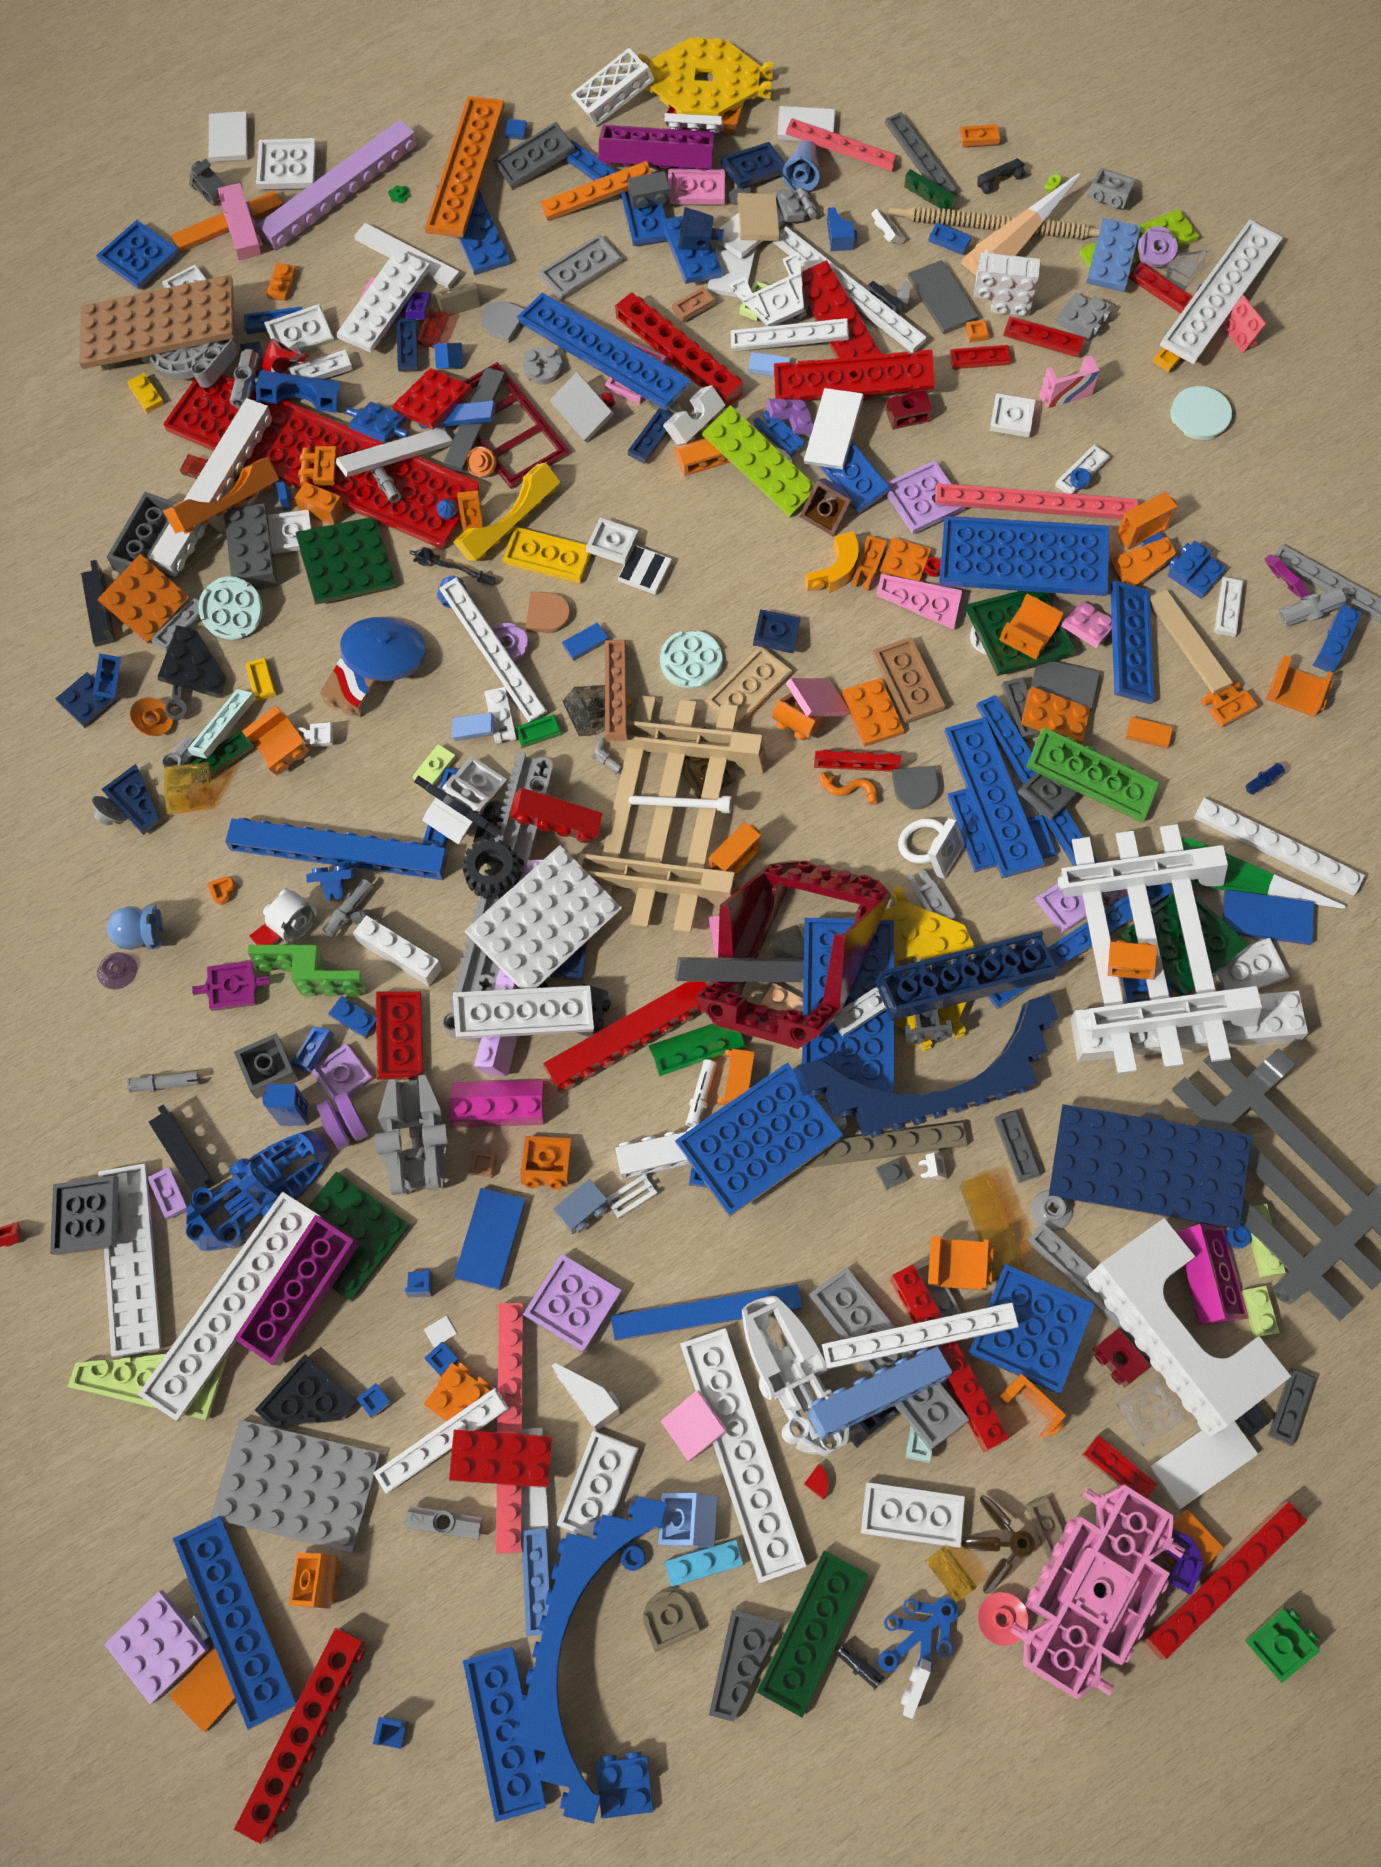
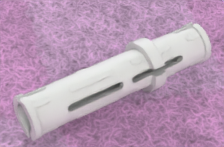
[685,1060,717,1127]

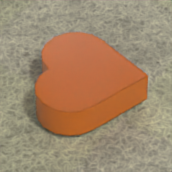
[207,877,236,905]

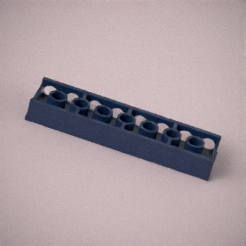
[875,931,1060,1021]

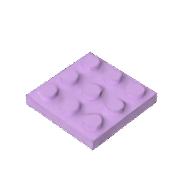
[886,460,965,534]
[523,1253,622,1353]
[104,1590,209,1704]

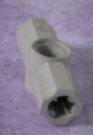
[230,349,260,409]
[1279,588,1346,627]
[405,1506,483,1540]

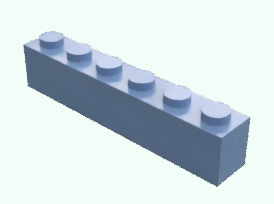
[807,1347,952,1441]

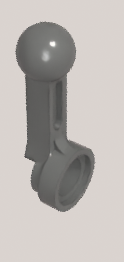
[165,685,187,720]

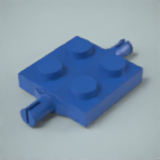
[346,401,409,443]

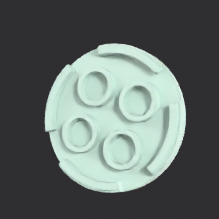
[1171,386,1232,440]
[199,576,263,640]
[660,630,722,688]

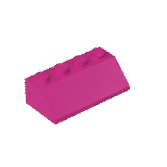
[449,1080,544,1128]
[1176,1224,1249,1325]

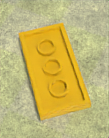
[502,526,591,584]

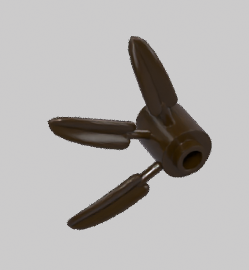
[961,1495,1035,1594]

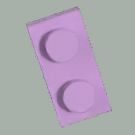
[147,1167,188,1220]

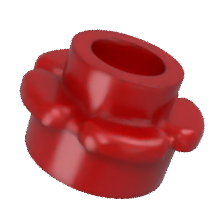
[923,557,941,577]

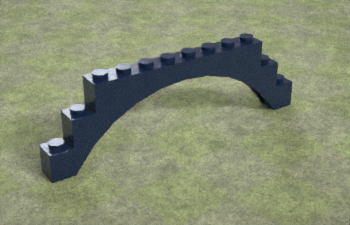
[794,994,1059,1138]

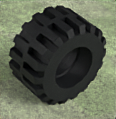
[462,838,520,899]

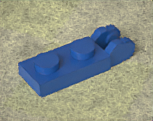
[753,410,805,458]

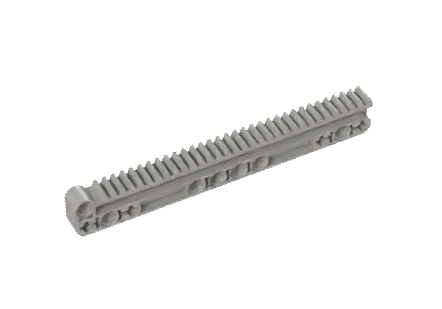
[442,752,554,1042]

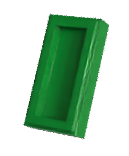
[514,714,562,748]

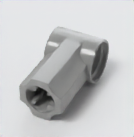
[162,736,195,780]

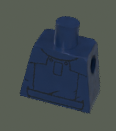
[678,207,724,251]

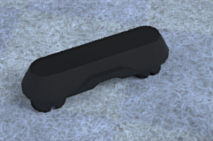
[977,158,1026,194]

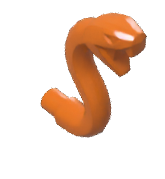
[819,772,878,805]

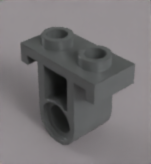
[189,158,225,205]
[905,1009,952,1044]

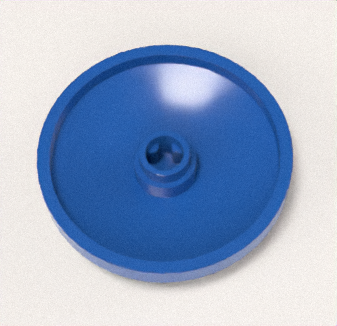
[340,617,425,681]

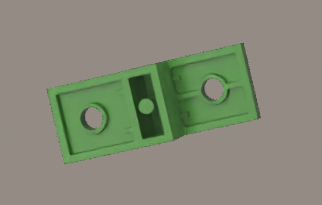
[248,945,367,997]

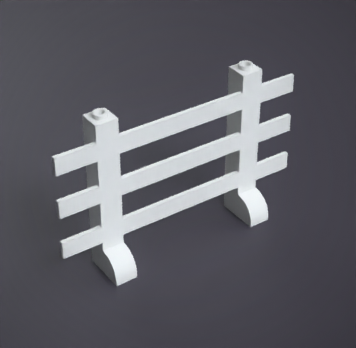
[1057,824,1262,1074]

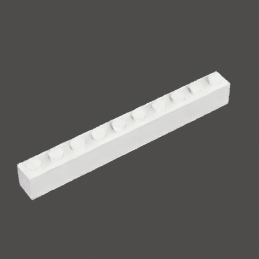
[149,398,272,577]
[615,1097,847,1180]

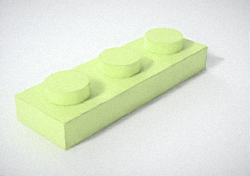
[1250,1204,1286,1278]

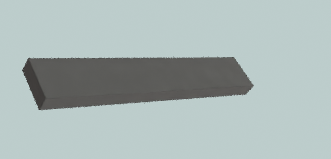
[885,112,958,195]
[443,367,505,472]
[675,957,804,982]

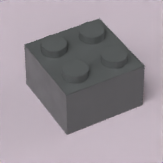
[234,1033,298,1099]

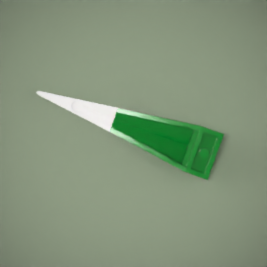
[1181,837,1346,908]

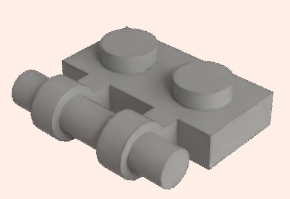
[774,187,817,222]

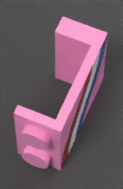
[1040,355,1099,408]

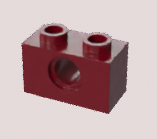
[886,390,932,430]
[1092,1328,1151,1388]

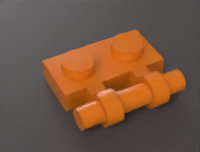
[298,446,337,486]
[1200,680,1258,728]

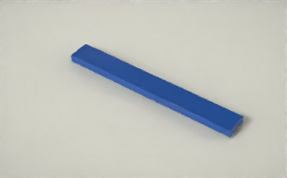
[611,1284,802,1341]

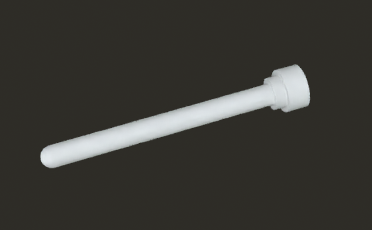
[629,796,732,814]

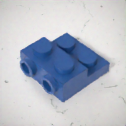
[1167,540,1227,599]
[595,1751,653,1819]

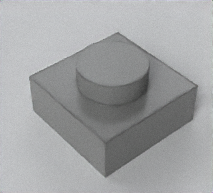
[897,282,910,311]

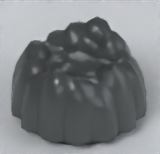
[350,909,371,925]

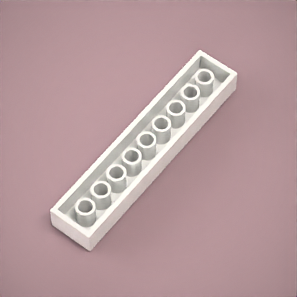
[1070,991,1308,1062]

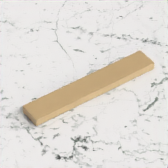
[1150,590,1233,694]

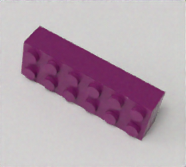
[599,125,715,170]
[234,1215,361,1366]

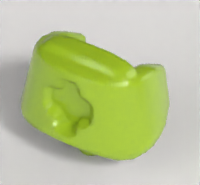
[1044,174,1062,194]

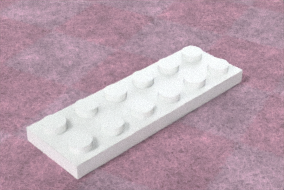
[336,249,430,353]
[453,986,594,1039]

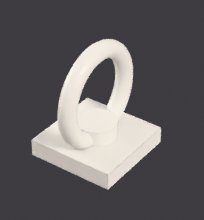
[898,818,965,879]

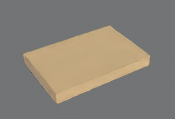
[737,193,779,241]

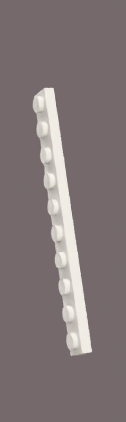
[773,227,927,353]

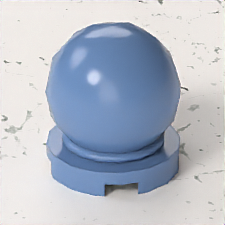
[107,905,163,950]

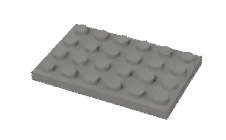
[210,1420,381,1553]

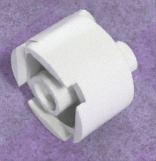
[263,888,317,942]

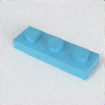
[665,1540,743,1587]

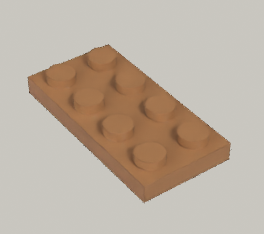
[872,637,945,723]

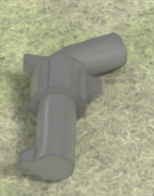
[591,738,622,775]

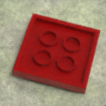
[391,368,473,430]

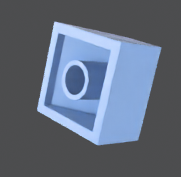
[658,1493,717,1548]

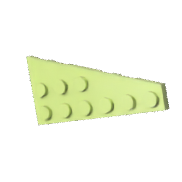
[68,1350,230,1421]

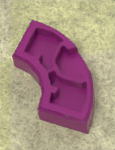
[1264,554,1310,598]

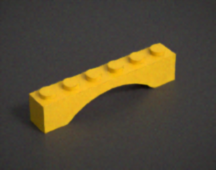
[453,463,560,561]

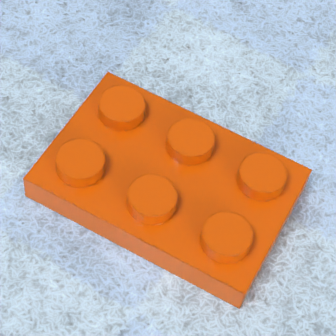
[841,678,904,747]
[1021,686,1090,745]

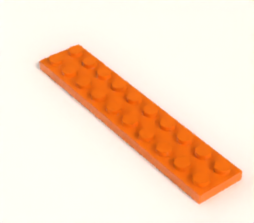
[425,96,505,238]

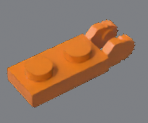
[851,535,887,591]

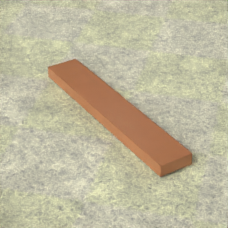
[605,640,627,741]

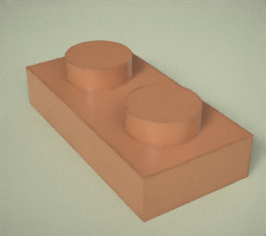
[672,286,715,322]

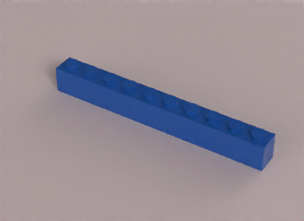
[225,818,447,880]

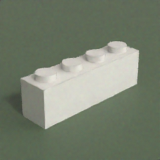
[353,915,442,987]

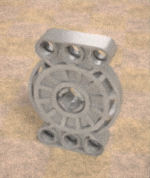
[140,338,239,388]

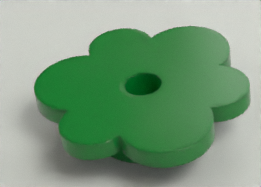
[388,185,410,204]

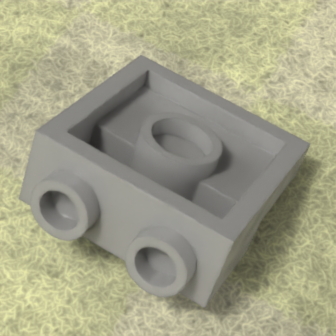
[1088,168,1136,209]
[1055,292,1111,341]

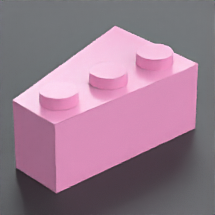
[218,183,263,260]

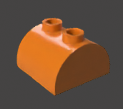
[772,693,826,741]
[289,1553,341,1609]

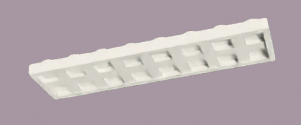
[98,1164,162,1358]

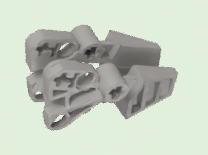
[375,1075,449,1196]

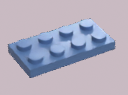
[1086,218,1141,292]

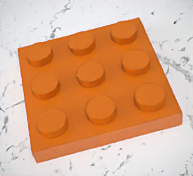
[98,554,189,643]

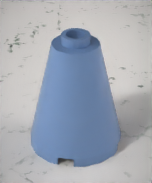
[782,140,820,191]

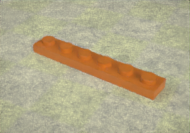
[540,161,652,221]

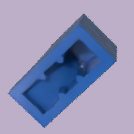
[827,207,857,251]
[93,653,121,700]

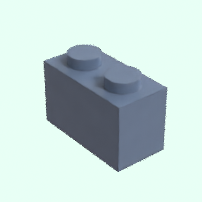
[553,1179,608,1235]

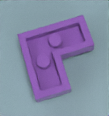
[766,398,814,434]

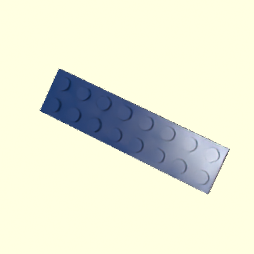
[944,717,1044,879]
[172,1516,296,1731]

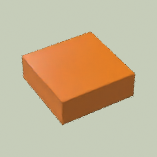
[965,320,989,342]

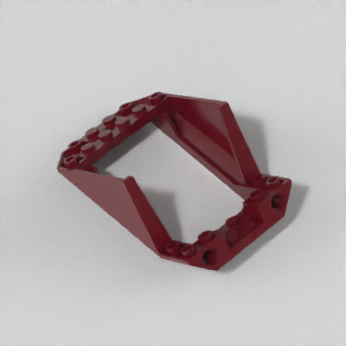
[696,860,891,1049]

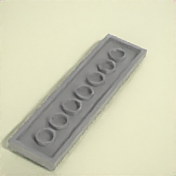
[809,1267,969,1451]

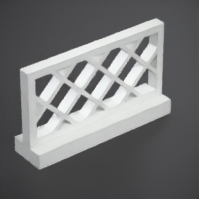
[571,48,655,126]

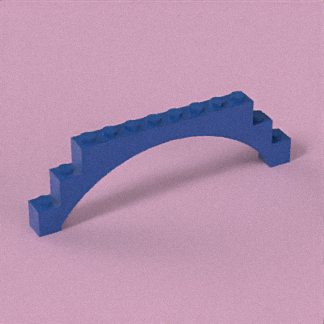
[512,1496,667,1824]

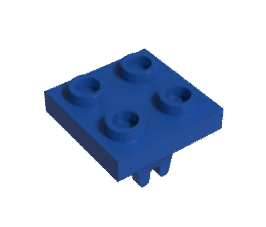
[306,865,357,900]

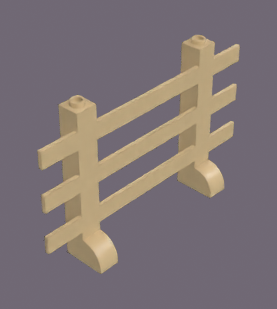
[576,696,767,934]

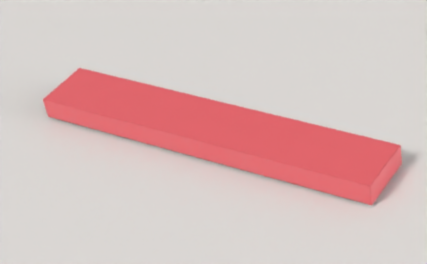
[786,118,897,171]

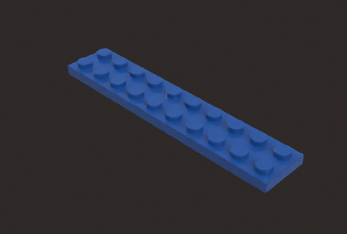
[517,292,691,410]

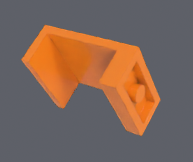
[999,594,1064,660]
[1266,655,1333,717]
[242,706,310,775]
[928,1236,994,1291]
[998,1374,1066,1439]

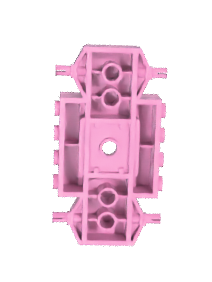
[1010,1485,1185,1699]

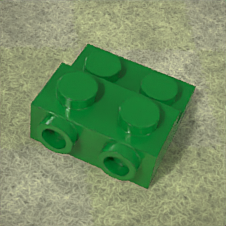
[1245,1605,1320,1683]

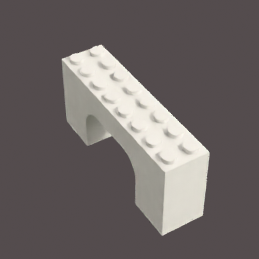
[1086,1218,1291,1437]

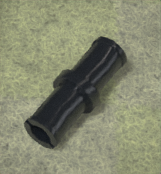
[836,1642,885,1690]

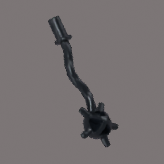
[409,547,496,585]

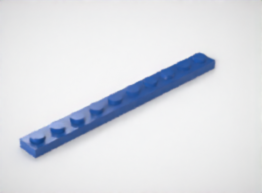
[976,695,1099,866]
[987,883,1173,1010]

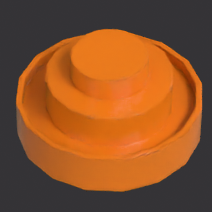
[466,447,496,478]

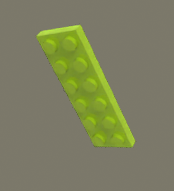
[1079,209,1199,269]
[702,405,814,518]

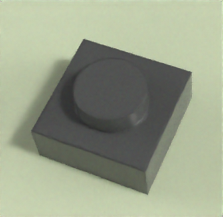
[876,1159,907,1190]

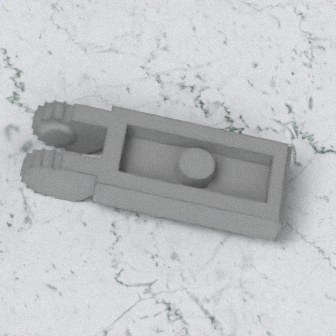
[907,869,955,920]

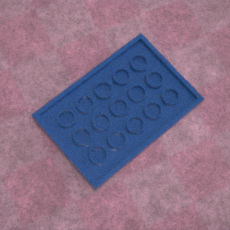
[675,1062,843,1217]

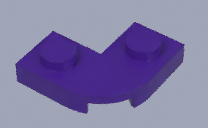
[1162,1529,1203,1595]

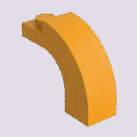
[805,531,859,593]

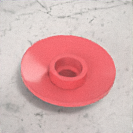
[978,1592,1028,1646]

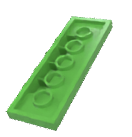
[1026,727,1159,822]

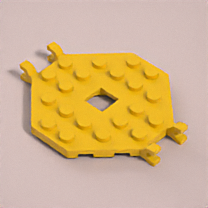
[638,37,773,117]
[859,886,975,1052]

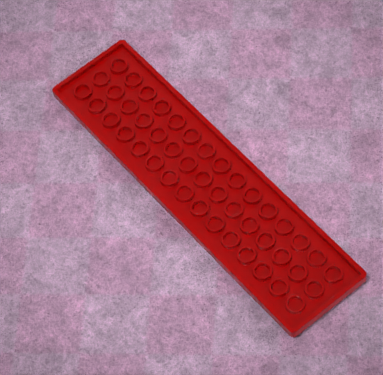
[164,374,480,549]

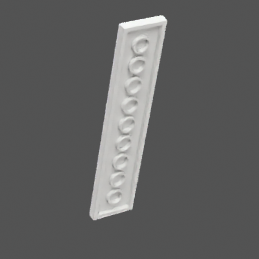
[1160,219,1283,364]
[138,1192,321,1422]
[680,1328,806,1584]

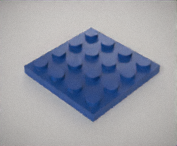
[969,1264,1095,1394]

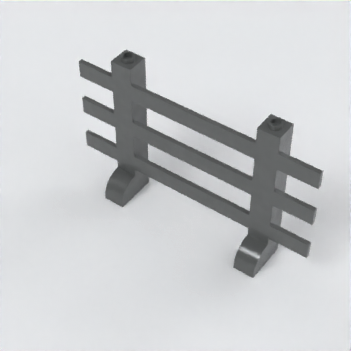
[1141,1048,1381,1322]

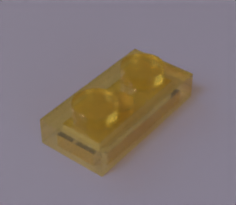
[925,1545,977,1603]

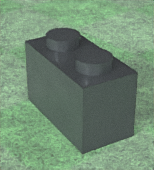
[627,171,670,209]

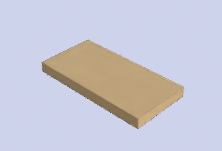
[705,647,792,729]

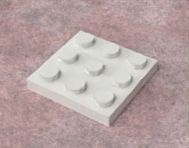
[256,138,316,190]

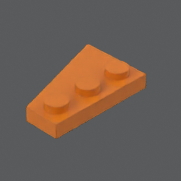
[1110,537,1176,586]

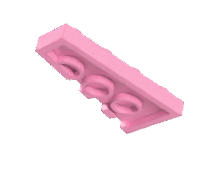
[876,574,962,630]

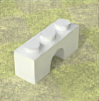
[663,386,725,445]

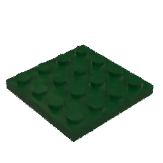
[295,517,396,605]
[966,591,1075,676]
[1120,893,1249,996]
[307,1171,410,1302]

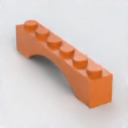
[163,457,279,534]

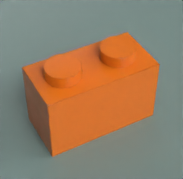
[295,482,344,525]
[1107,941,1157,980]

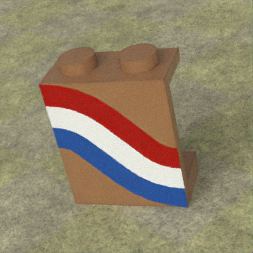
[320,657,382,717]

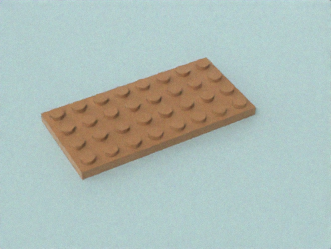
[79,274,235,369]

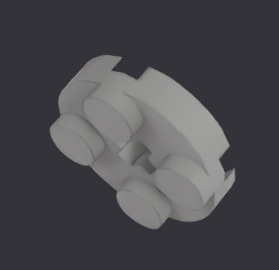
[522,346,562,384]

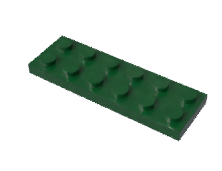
[756,1550,869,1718]

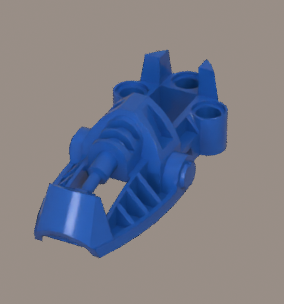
[186,1130,330,1251]

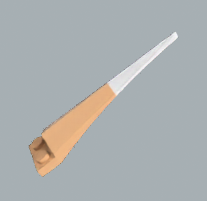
[961,173,1080,276]

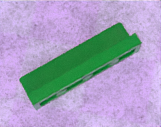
[648,1023,745,1076]

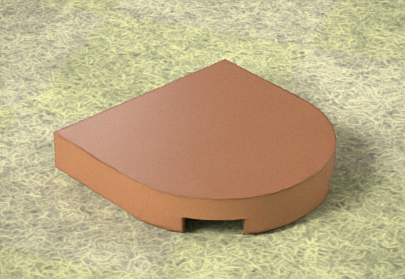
[526,592,570,633]

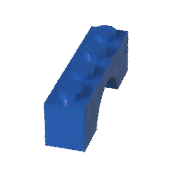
[256,370,340,413]

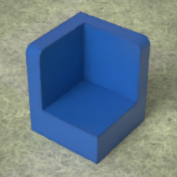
[434,343,464,368]
[405,1268,433,1297]
[373,1716,408,1749]

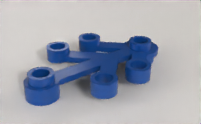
[878,1597,959,1672]

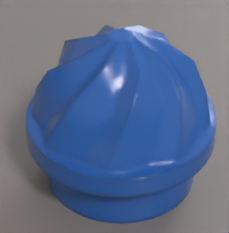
[437,498,457,519]

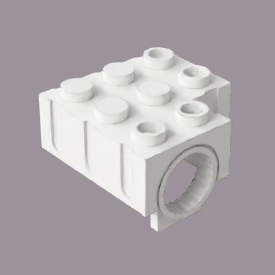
[974,249,1040,316]

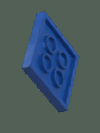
[96,220,179,290]

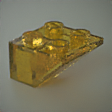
[164,762,215,814]

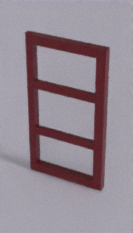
[463,362,570,489]

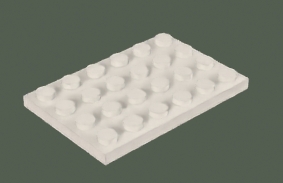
[465,846,622,989]

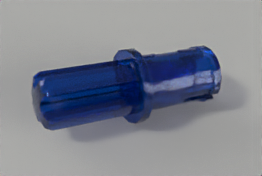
[1245,763,1285,795]

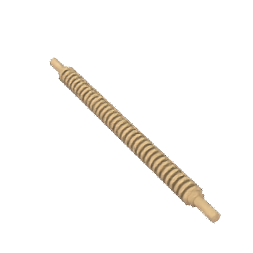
[888,205,1100,239]

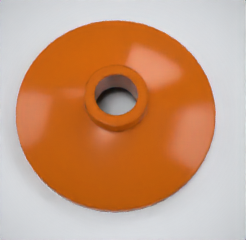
[130,698,173,736]

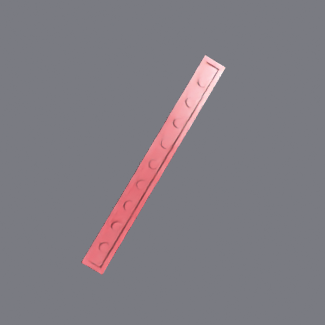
[935,483,1138,520]
[496,1303,523,1554]

